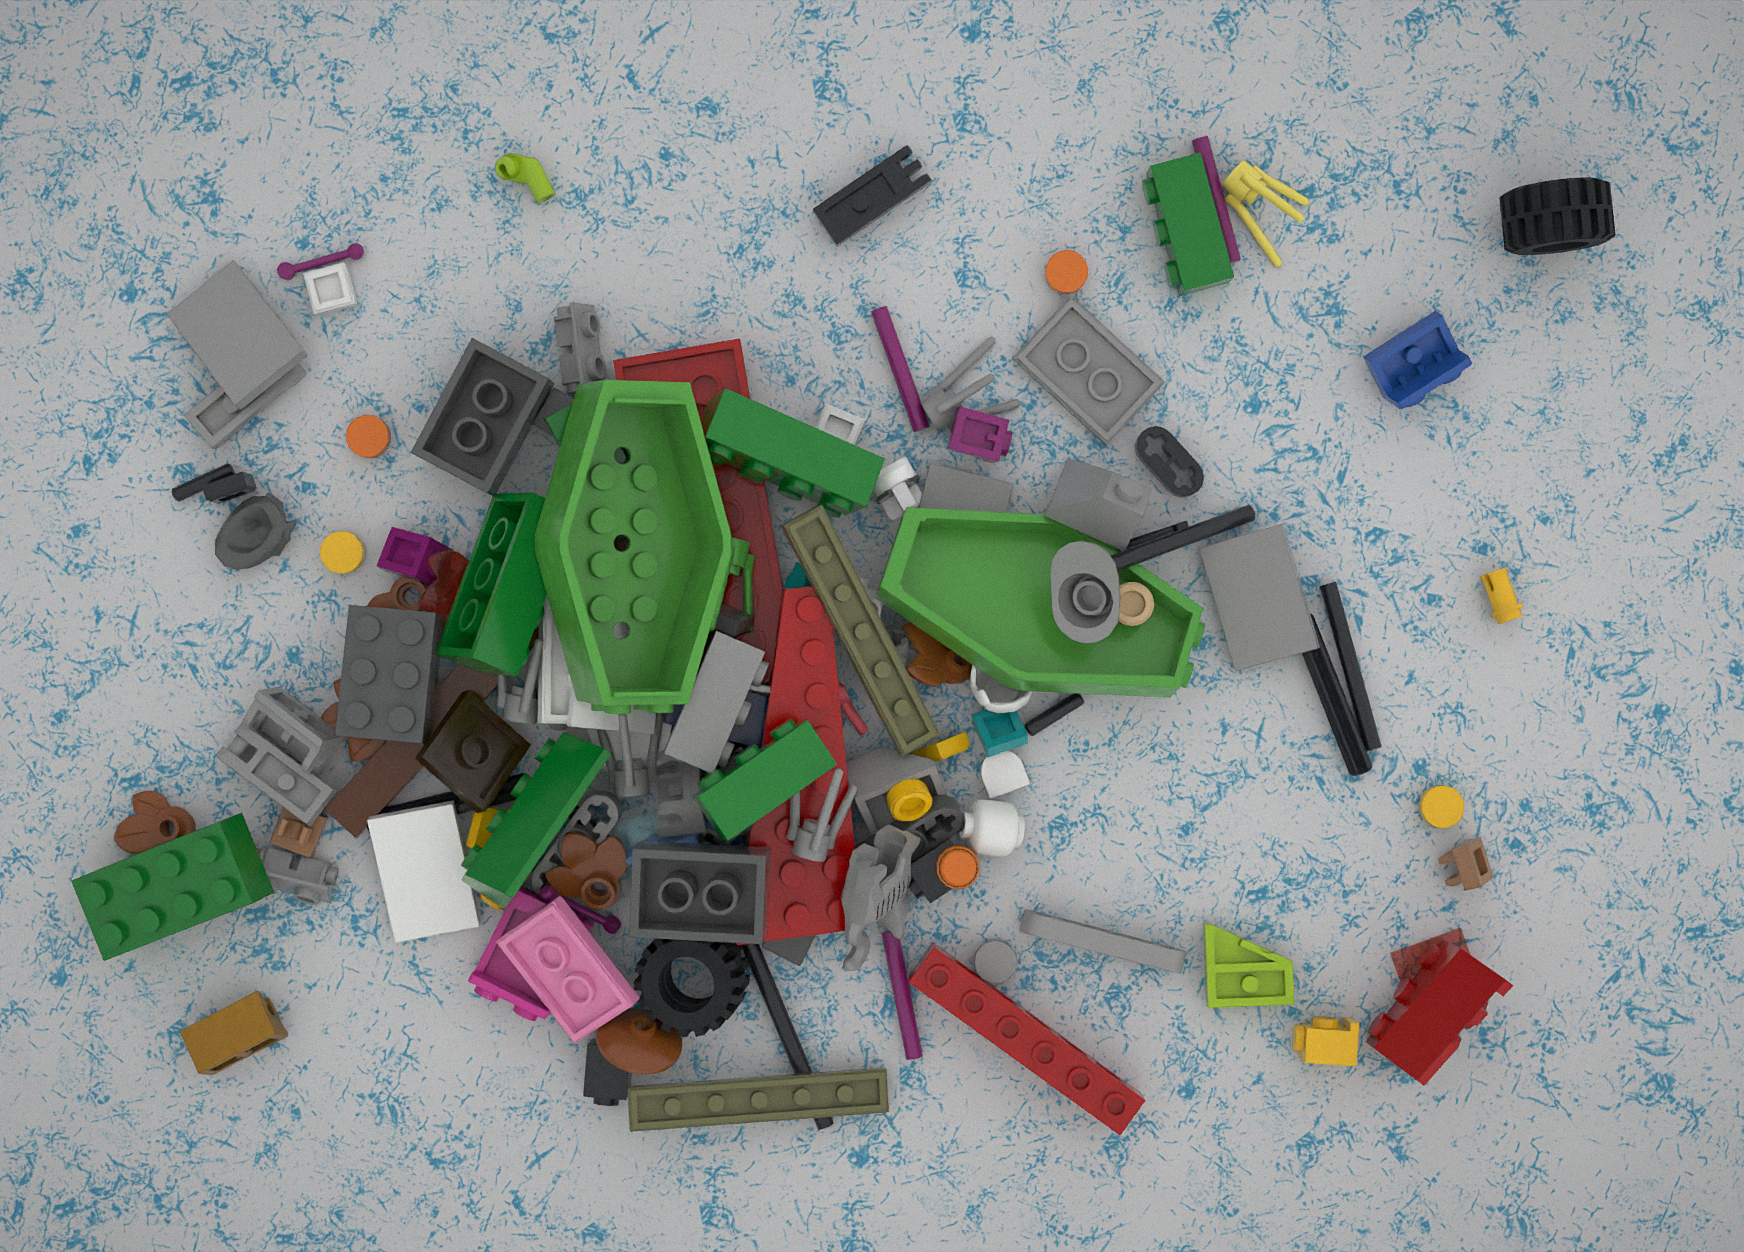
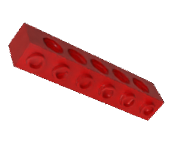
[908,942,1146,1135]

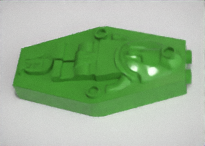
[875,507,1205,698]

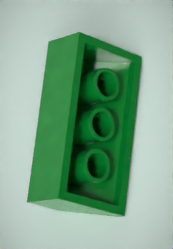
[461,732,612,909]

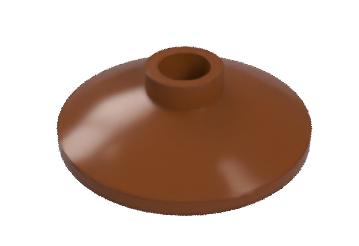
[596,1008,682,1075]

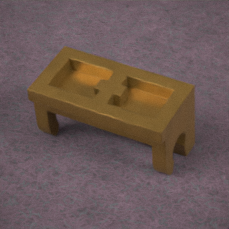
[180,991,289,1075]

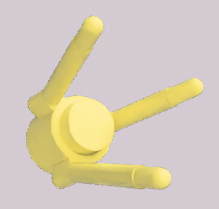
[1222,160,1309,267]

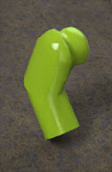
[495,153,556,203]

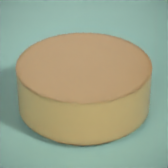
[1118,582,1154,626]

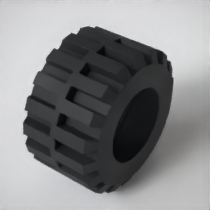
[1499,177,1616,255]
[634,939,750,1037]

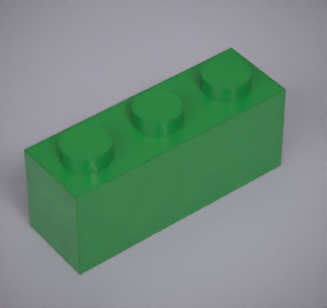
[1142,152,1234,296]
[692,718,837,841]

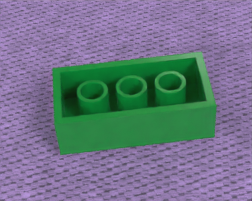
[700,388,885,518]
[435,493,547,676]
[71,812,275,961]

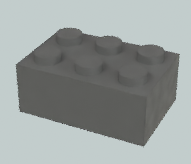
[410,338,555,496]
[335,605,444,744]
[629,841,771,944]

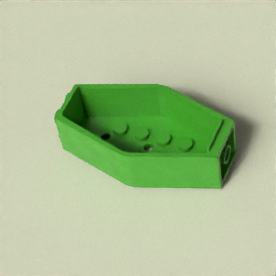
[535,380,731,714]

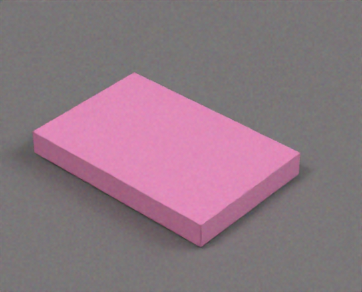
[496,895,640,1043]

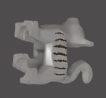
[841,824,920,971]

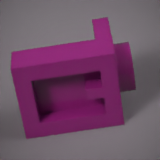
[947,407,1012,463]
[376,527,454,589]

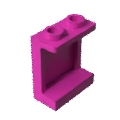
[468,885,596,1021]

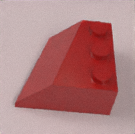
[1366,939,1513,1086]

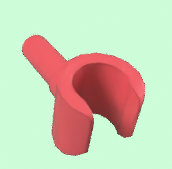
[838,682,869,735]

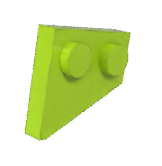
[1203,923,1295,1008]

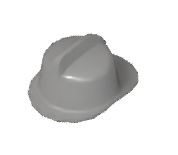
[1050,541,1121,644]

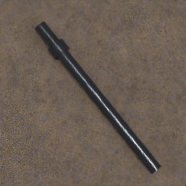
[742,944,834,1130]

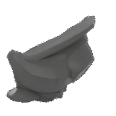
[215,492,297,570]

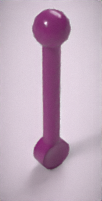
[277,243,364,280]
[540,886,621,934]

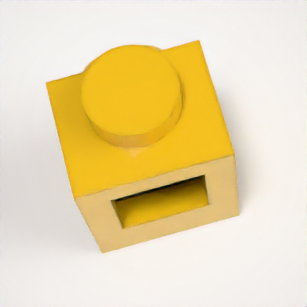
[1292,1016,1359,1066]

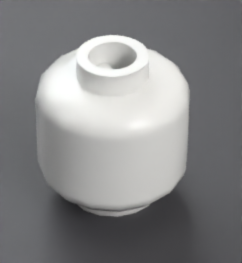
[958,799,1025,857]

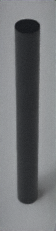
[1110,505,1255,571]
[1320,582,1382,751]

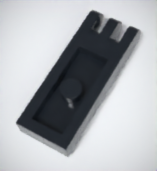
[813,145,932,247]

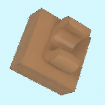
[270,807,328,858]
[1438,837,1494,891]

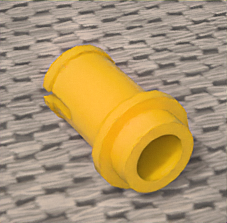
[1480,567,1524,624]

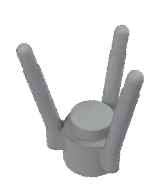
[921,337,1020,432]
[496,638,543,724]
[597,713,664,797]
[786,769,857,862]

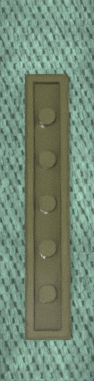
[781,505,940,756]
[627,1067,889,1132]

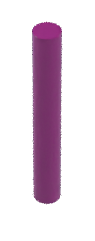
[1192,136,1241,263]
[871,306,930,433]
[881,930,923,1060]

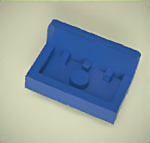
[1363,311,1472,409]

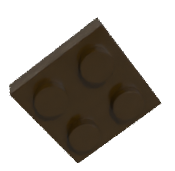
[414,690,531,813]

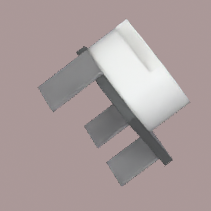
[873,457,922,521]

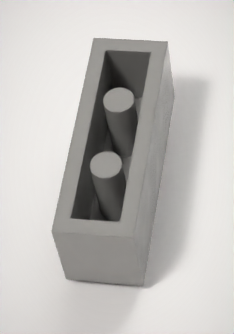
[664,631,769,773]

